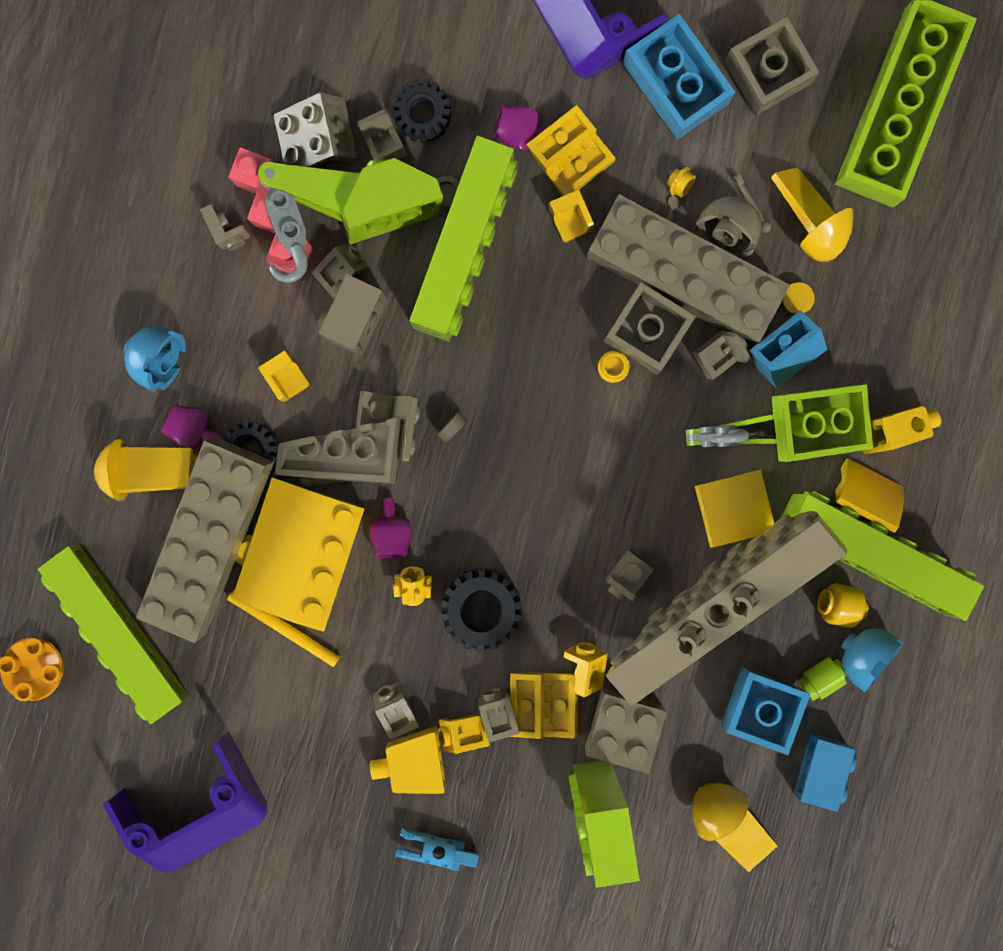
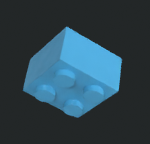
[720,666,811,755]

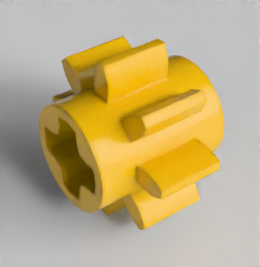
[393,566,432,606]

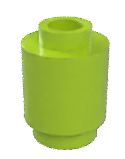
[797,657,847,702]

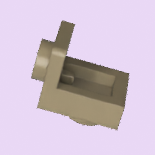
[357,109,407,160]
[692,331,751,380]

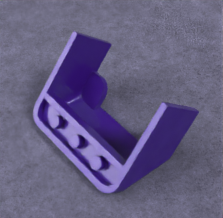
[532,0,668,79]
[103,732,268,873]

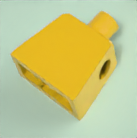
[863,406,941,455]
[370,726,446,794]

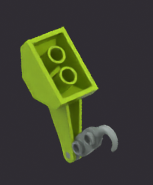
[258,158,443,283]
[685,384,874,462]

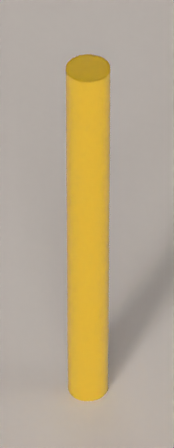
[227,589,340,667]

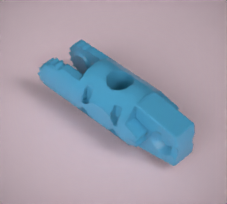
[395,828,479,871]

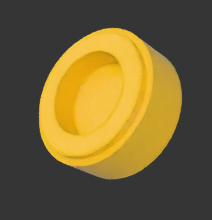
[781,282,815,315]

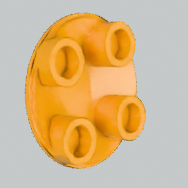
[0,637,63,701]

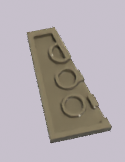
[275,418,402,484]

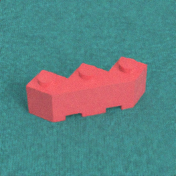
[229,147,313,278]

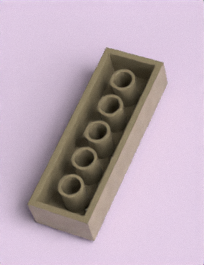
[586,194,790,346]
[136,437,274,643]

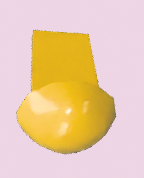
[771,167,853,262]
[93,439,193,501]
[692,783,778,872]

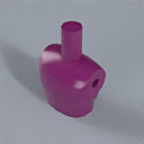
[493,105,545,151]
[161,404,224,451]
[369,498,410,558]

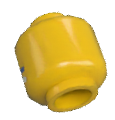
[817,583,869,628]

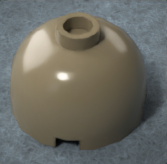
[696,196,762,259]

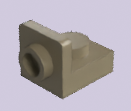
[200,204,251,251]
[311,244,368,295]
[605,550,654,602]
[372,682,419,740]
[478,688,520,742]

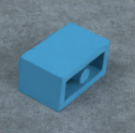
[750,310,827,389]
[793,733,857,812]

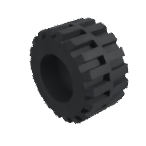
[441,568,522,652]

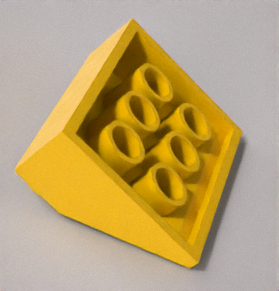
[232,477,364,632]

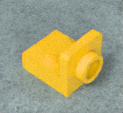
[564,642,608,697]
[437,713,490,754]

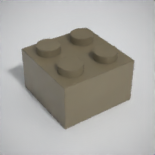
[724,17,820,116]
[317,274,389,357]
[603,282,696,375]
[585,688,667,774]

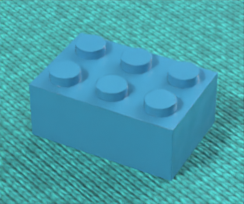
[623,13,735,140]

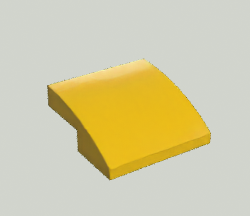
[527,105,616,196]
[835,458,904,533]
[695,470,775,548]
[510,672,578,739]

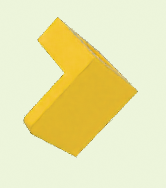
[548,189,594,243]
[258,351,310,402]

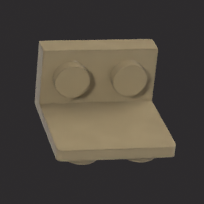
[274,92,358,167]
[355,391,420,462]

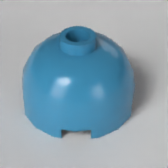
[124,326,186,392]
[841,628,904,693]

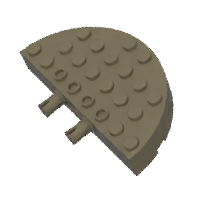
[606,511,847,707]

